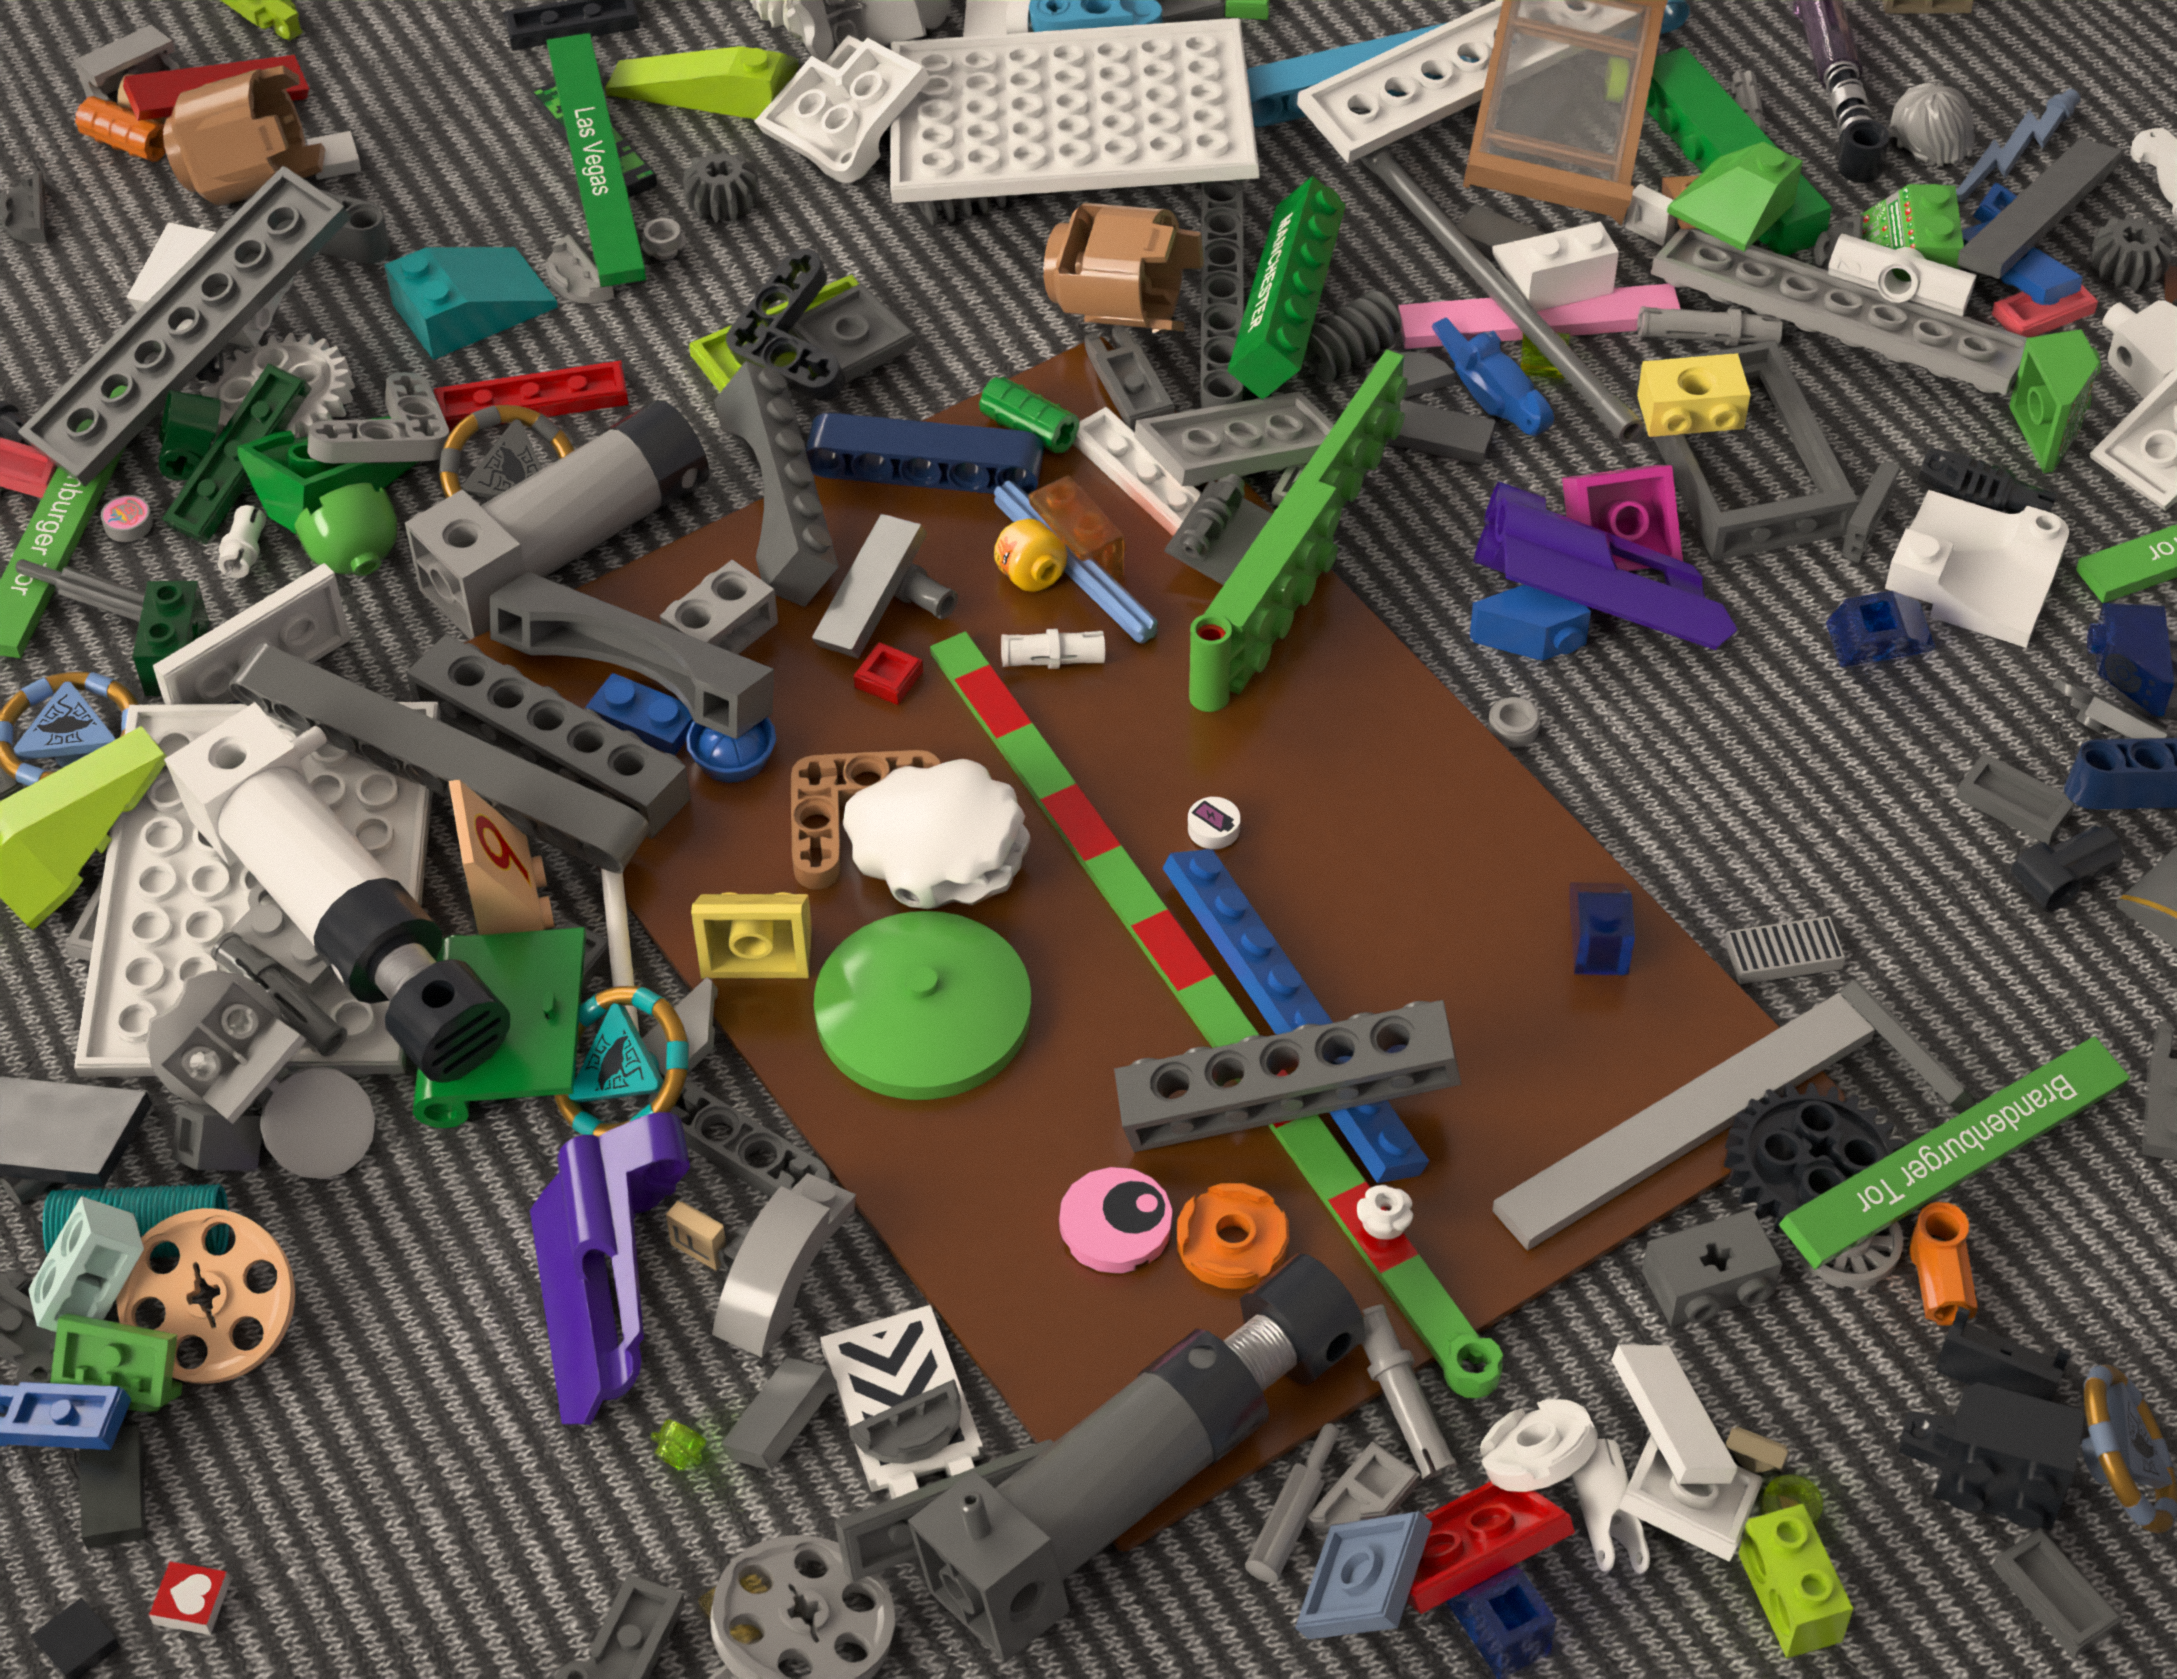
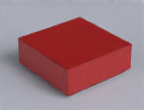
[853,642,923,705]

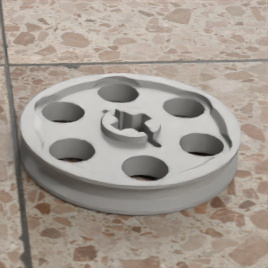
[710,1535,895,1679]

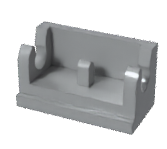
[73,25,180,101]

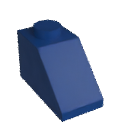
[1470,585,1591,661]

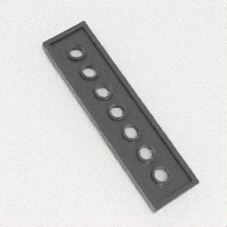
[18,166,351,487]

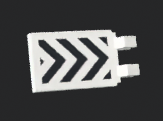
[820,1305,984,1499]

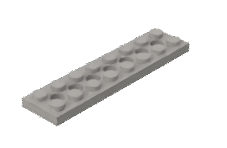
[1651,228,2027,395]

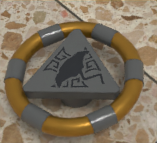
[439,405,575,499]

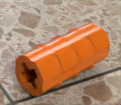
[75,96,166,162]

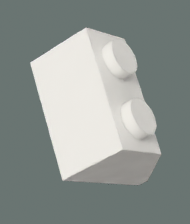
[1492,222,1619,311]

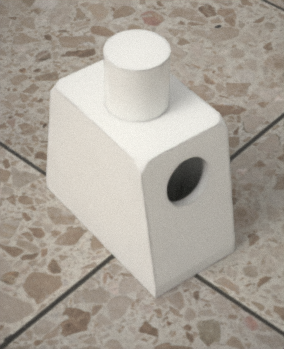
[2103,300,2177,399]

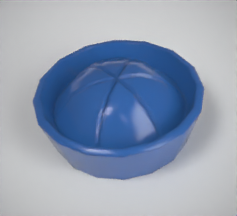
[686,717,776,783]

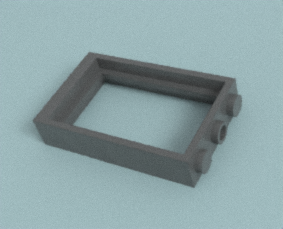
[1635,340,1858,562]

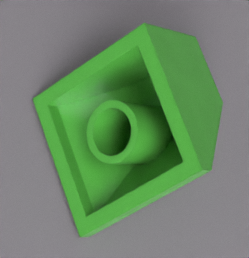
[1667,142,1802,252]

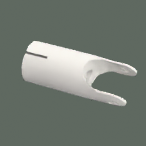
[1572,1439,1650,1574]

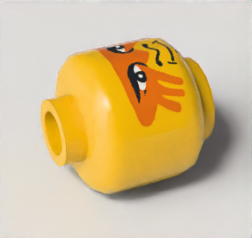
[994,518,1068,592]

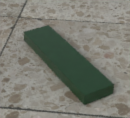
[162,363,312,545]

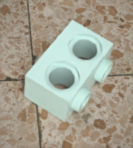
[28,1196,144,1332]

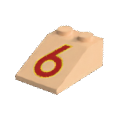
[449,779,555,935]

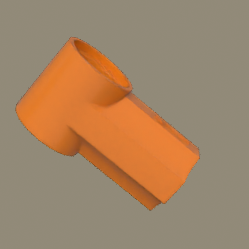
[1909,1202,1978,1325]

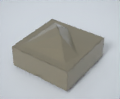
[1725,1426,1790,1473]

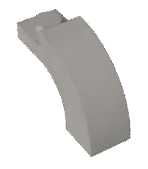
[712,1173,856,1358]

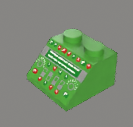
[1860,184,1964,282]
[2009,329,2101,473]

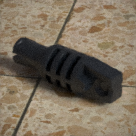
[1918,448,2058,513]

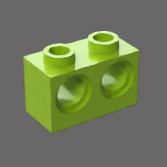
[1738,1504,1853,1659]

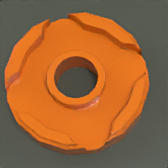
[1177,1183,1289,1289]

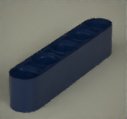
[805,413,1045,495]

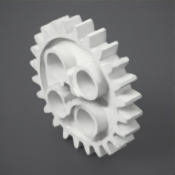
[200,333,355,442]

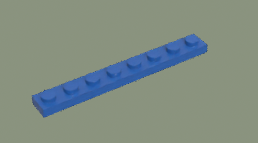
[1163,849,1429,1183]

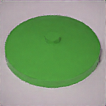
[814,911,1031,1100]

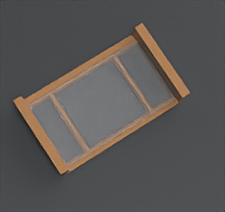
[1462,0,1668,226]

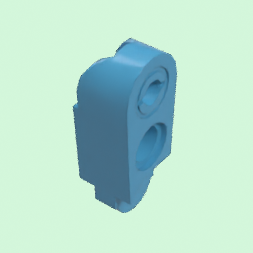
[1029,0,1163,32]

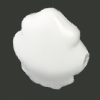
[843,759,1030,909]

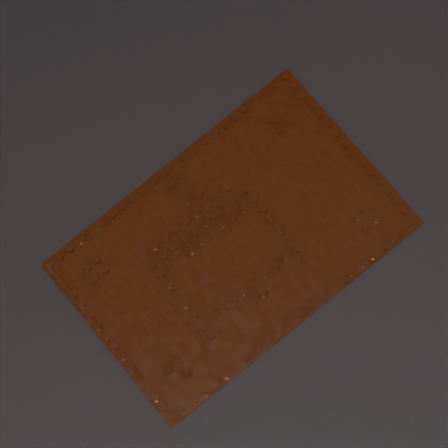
[464,337,1845,1551]

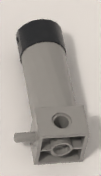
[405,400,710,640]

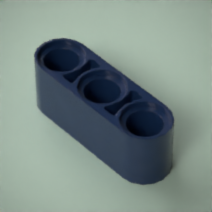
[2064,738,2177,809]

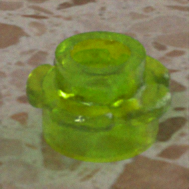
[650,1419,707,1471]

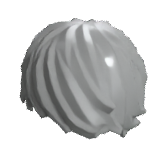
[1887,82,1975,166]

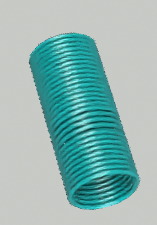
[43,1183,229,1259]

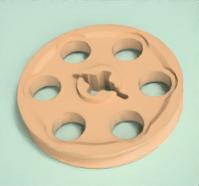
[116,1209,295,1384]

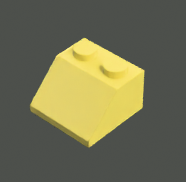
[691,892,812,978]

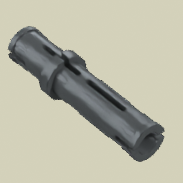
[211,932,347,1056]

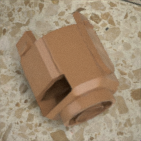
[163,65,326,206]
[1044,203,1204,334]

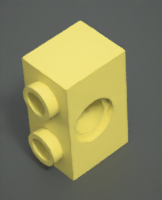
[1637,353,1750,437]

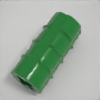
[979,376,1080,453]

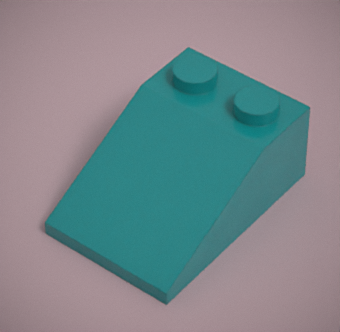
[384,247,558,360]

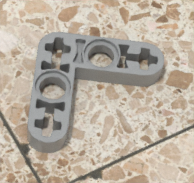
[307,372,449,463]

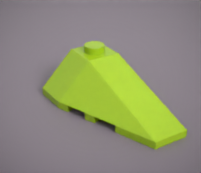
[605,46,799,119]
[0,726,168,930]

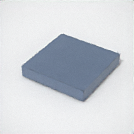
[1295,1511,1432,1639]

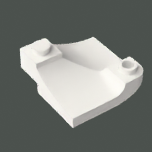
[754,35,931,183]
[1885,490,2069,648]

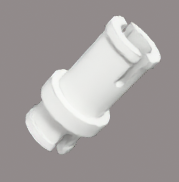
[218,505,266,578]

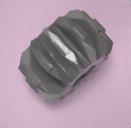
[683,148,760,224]
[2091,214,2173,292]

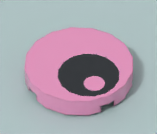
[1059,1167,1172,1273]

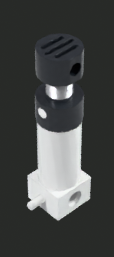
[164,702,511,1083]

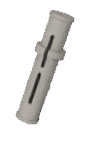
[1637,306,1782,347]
[1362,1304,1458,1481]

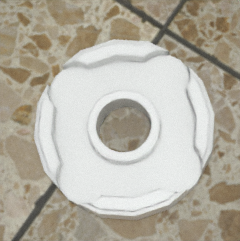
[1480,1399,1598,1492]

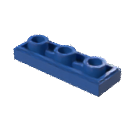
[1962,220,2082,305]

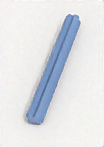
[994,481,1158,643]

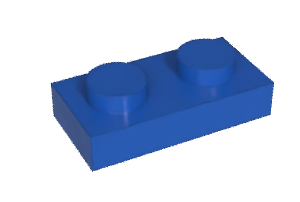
[585,673,694,756]

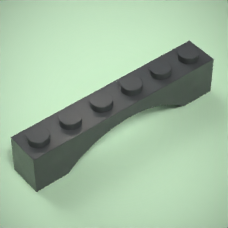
[714,361,839,607]
[490,572,774,739]

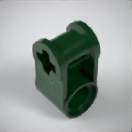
[159,390,220,481]

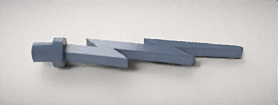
[1956,89,2081,202]

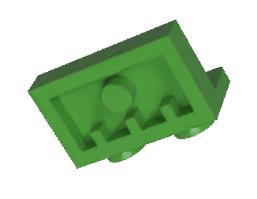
[50,1313,183,1412]

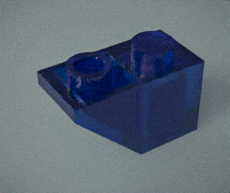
[1826,590,1935,668]
[1446,1566,1557,1679]

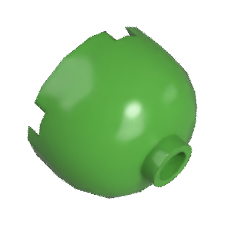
[295,483,398,576]

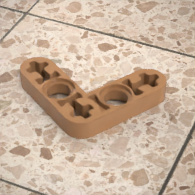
[791,750,941,890]

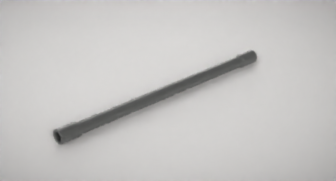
[1359,146,1644,443]

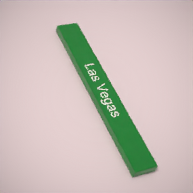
[546,33,646,287]

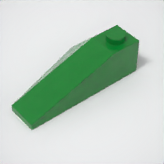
[237,416,419,535]

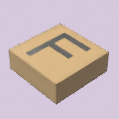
[666,1201,726,1271]

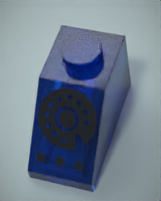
[2087,603,2174,716]
[1569,882,1635,975]

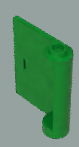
[413,927,587,1128]

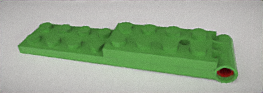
[1189,350,1408,712]

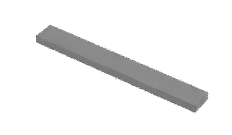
[1492,992,1875,1251]

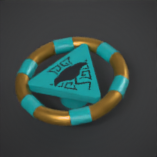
[554,986,689,1137]

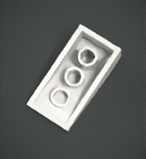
[2090,367,2177,511]

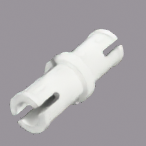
[1001,629,1105,669]

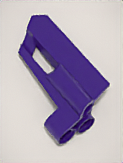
[1473,481,1738,650]
[530,1112,690,1425]

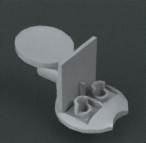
[787,0,950,62]
[146,970,375,1179]

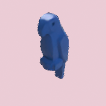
[1432,317,1554,437]

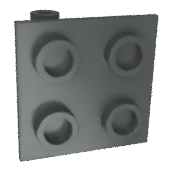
[1164,474,1273,585]

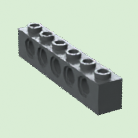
[406,634,691,839]
[1114,1000,1462,1152]

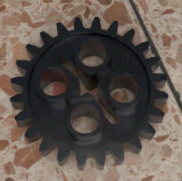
[1723,1083,1905,1233]

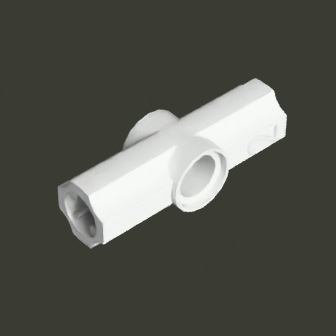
[1828,233,1977,316]

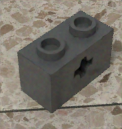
[1642,1209,1782,1327]

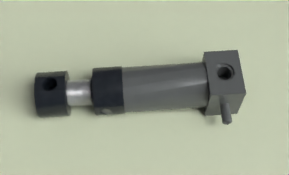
[908,1253,1366,1663]

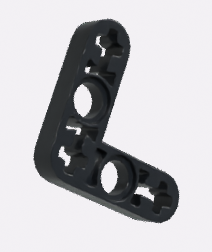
[726,249,846,401]

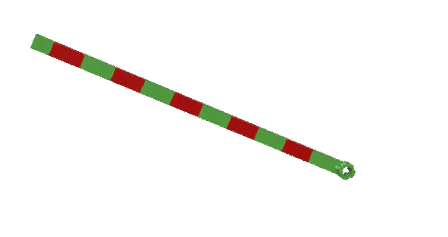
[930,631,1503,1398]

